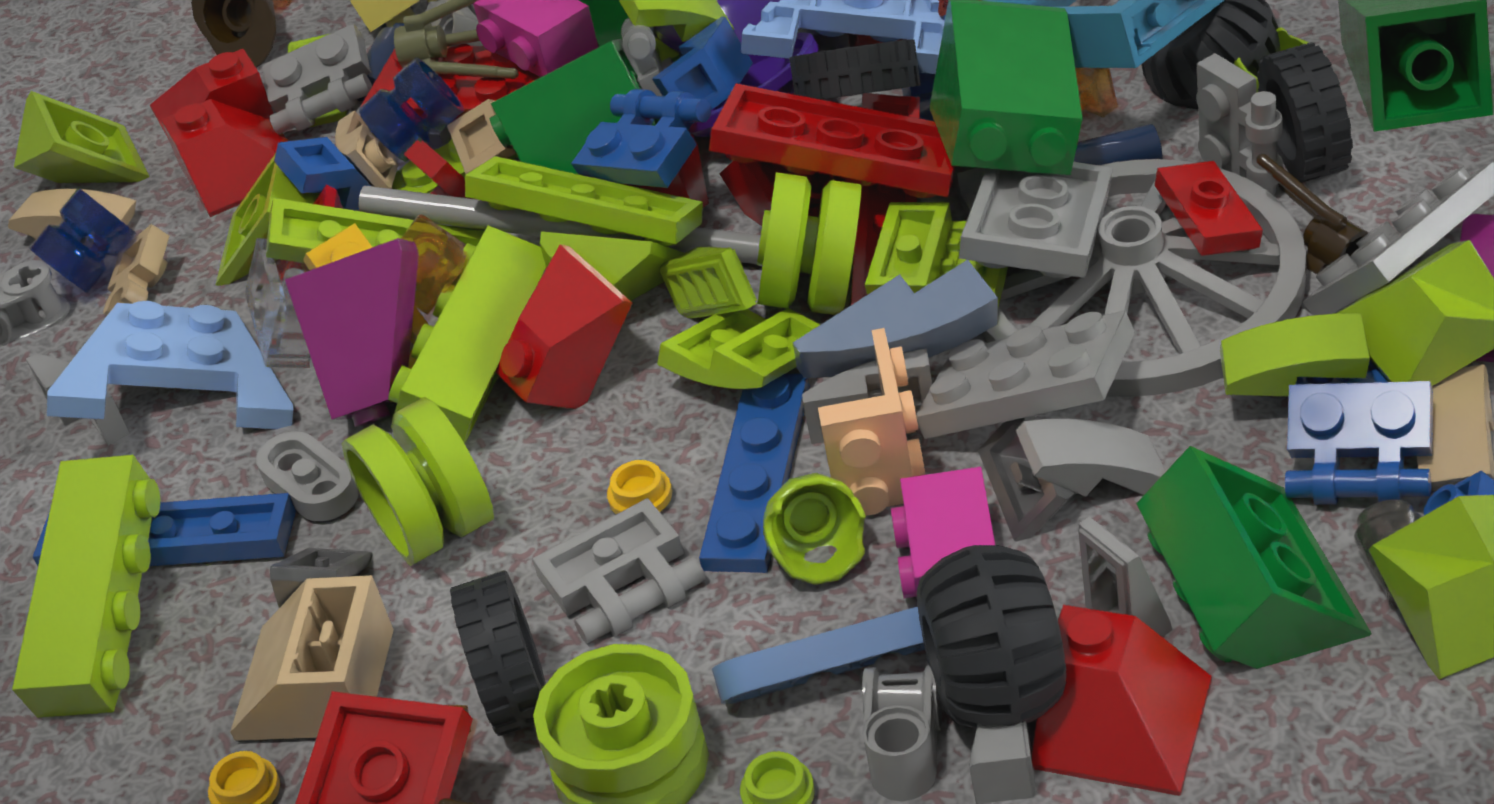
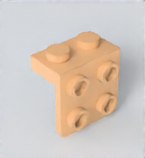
[818,328,925,515]

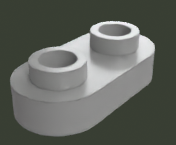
[256,431,359,521]

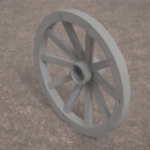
[981,159,1307,397]

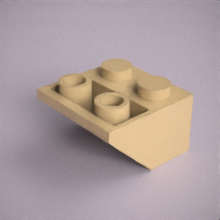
[230,575,394,741]

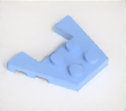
[741,0,945,74]
[47,301,293,429]

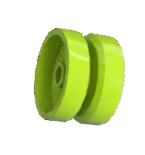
[757,172,861,315]
[341,397,494,566]
[533,644,709,804]

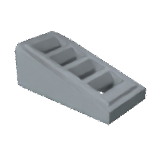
[1078,516,1172,637]
[969,721,1037,804]

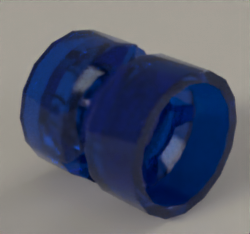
[359,58,465,162]
[29,187,137,293]

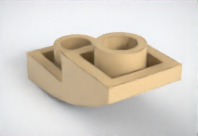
[335,110,398,189]
[8,189,136,245]
[1417,364,1494,491]

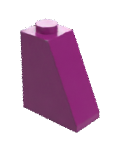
[285,238,419,427]

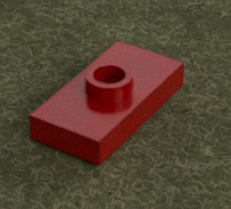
[404,140,473,199]
[1154,161,1263,256]

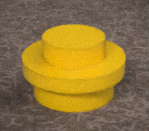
[607,460,672,514]
[208,751,280,804]

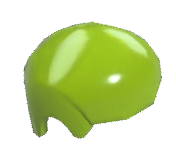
[763,473,866,585]

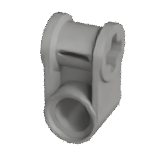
[0,260,70,346]
[862,665,942,802]

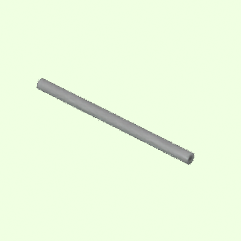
[359,186,761,264]

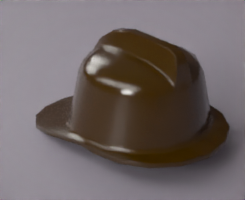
[191,0,276,68]

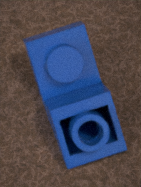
[652,17,753,110]
[274,137,371,211]

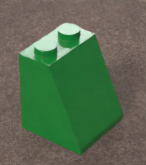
[930,0,1083,175]
[1338,0,1493,132]
[489,39,659,174]

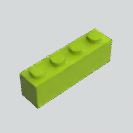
[388,225,546,444]
[12,455,161,718]

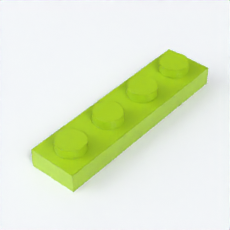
[465,156,703,246]
[266,198,484,286]

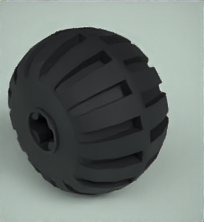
[1141,0,1280,109]
[917,545,1066,729]

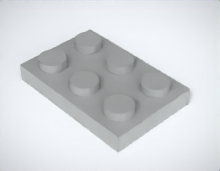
[1302,161,1494,315]
[959,162,1113,278]
[916,310,1135,439]

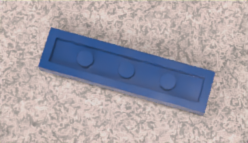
[699,374,810,573]
[33,493,296,566]

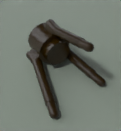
[1256,153,1368,274]

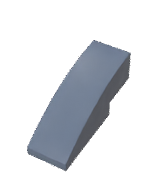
[793,260,998,378]

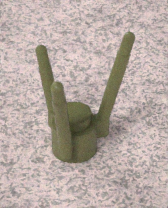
[394,0,519,79]

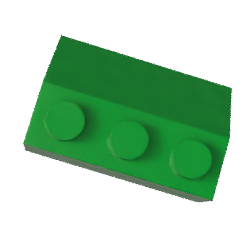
[1136,446,1372,669]

